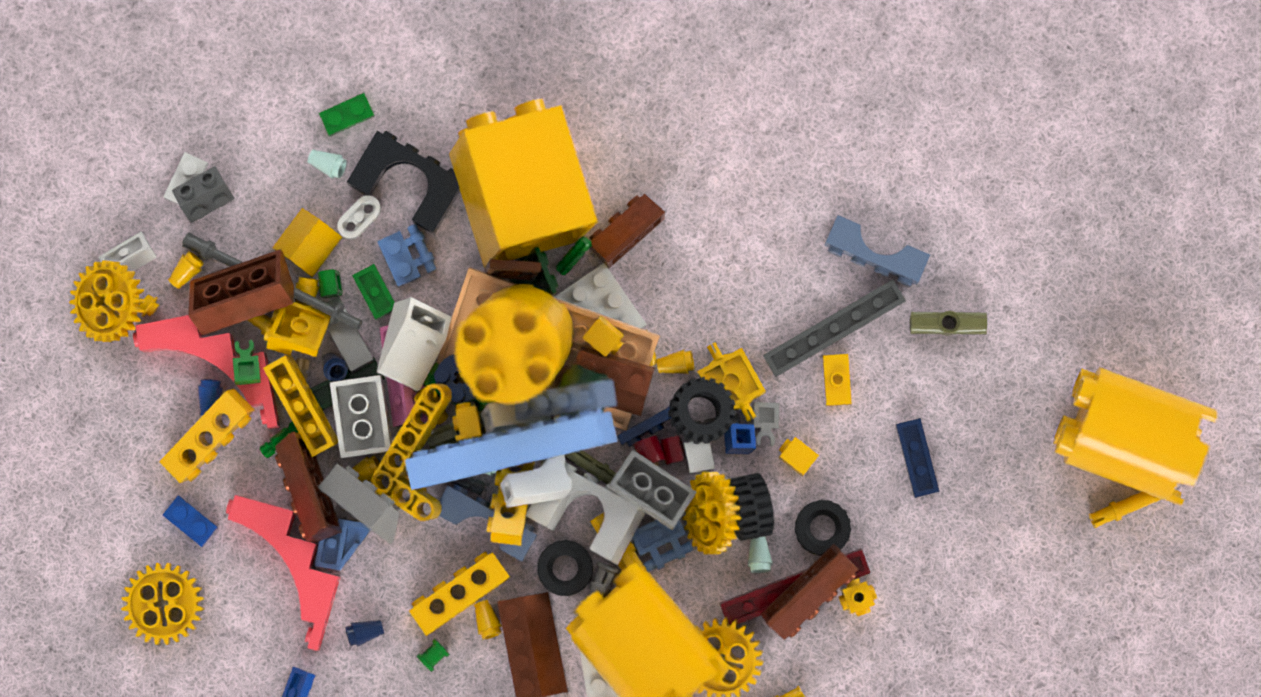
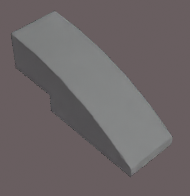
[327,296,375,373]

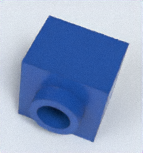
[724,424,756,455]

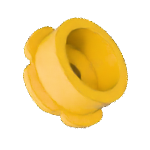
[139,294,159,317]

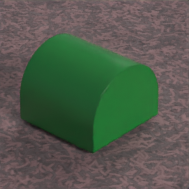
[318,269,343,298]

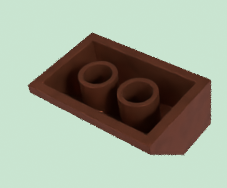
[589,194,665,269]
[570,347,655,416]

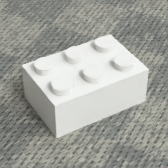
[330,375,392,458]

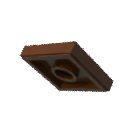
[485,259,541,281]

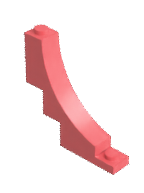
[133,315,280,429]
[226,495,340,651]

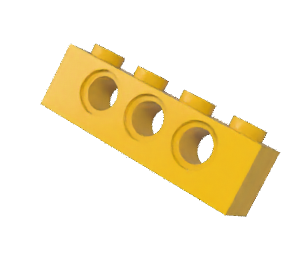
[263,354,338,457]
[159,389,255,483]
[487,462,535,546]
[409,551,511,636]

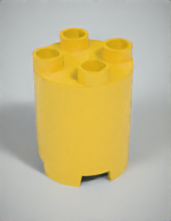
[455,284,574,404]
[1053,367,1217,506]
[566,562,730,697]

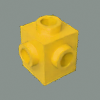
[838,578,877,617]

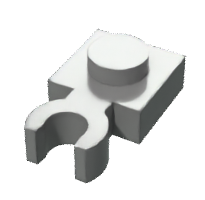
[753,402,779,446]

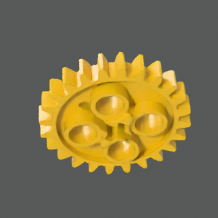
[69,260,145,342]
[682,472,741,555]
[121,563,205,645]
[696,617,764,697]

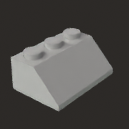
[608,450,696,529]
[318,463,400,544]

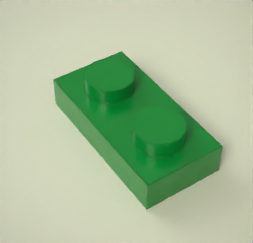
[319,93,375,137]
[352,264,395,320]

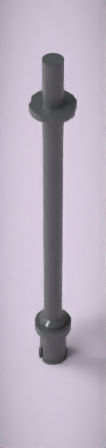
[182,232,363,329]

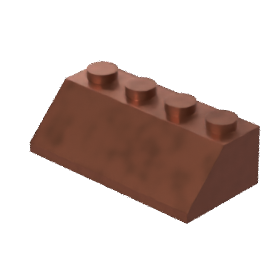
[188,249,294,335]
[275,432,342,543]
[761,544,858,640]
[497,592,568,697]

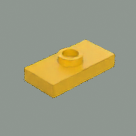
[823,354,852,406]

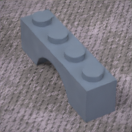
[824,215,930,287]
[514,380,617,421]
[439,484,537,562]

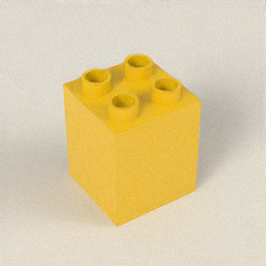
[449,99,598,268]

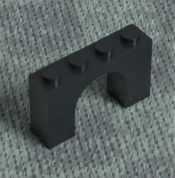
[347,130,460,235]

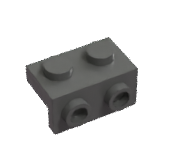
[172,166,235,223]

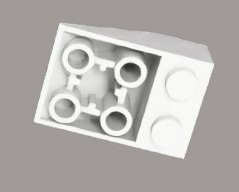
[377,297,452,391]

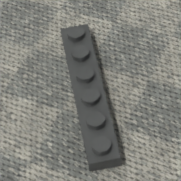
[763,280,906,378]

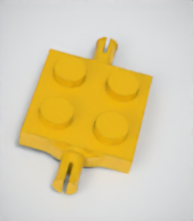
[697,342,766,422]

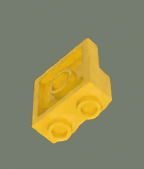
[264,302,331,357]

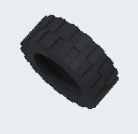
[795,500,851,556]
[537,540,593,596]

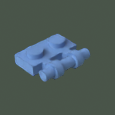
[377,224,437,287]
[632,520,694,572]

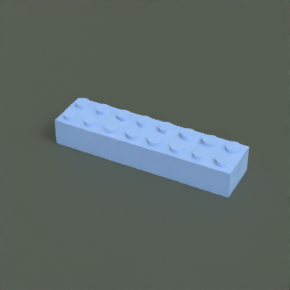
[405,408,618,490]

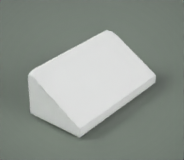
[98,232,156,271]

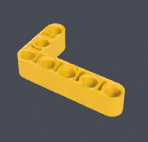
[371,384,452,521]

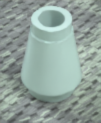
[308,149,347,178]
[748,536,773,573]

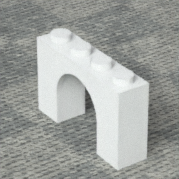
[481,402,572,507]
[526,462,646,565]

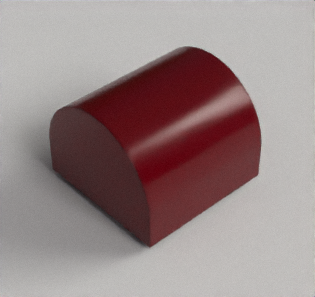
[633,435,666,464]
[660,436,686,465]

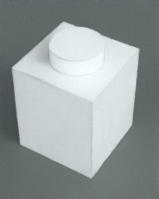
[684,440,715,474]

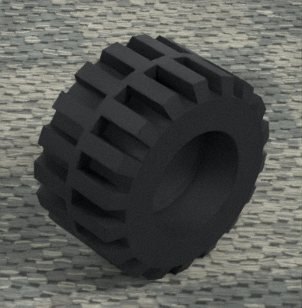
[668,377,736,444]
[729,473,774,541]

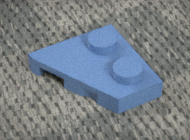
[315,519,371,571]

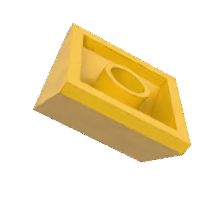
[272,208,343,277]

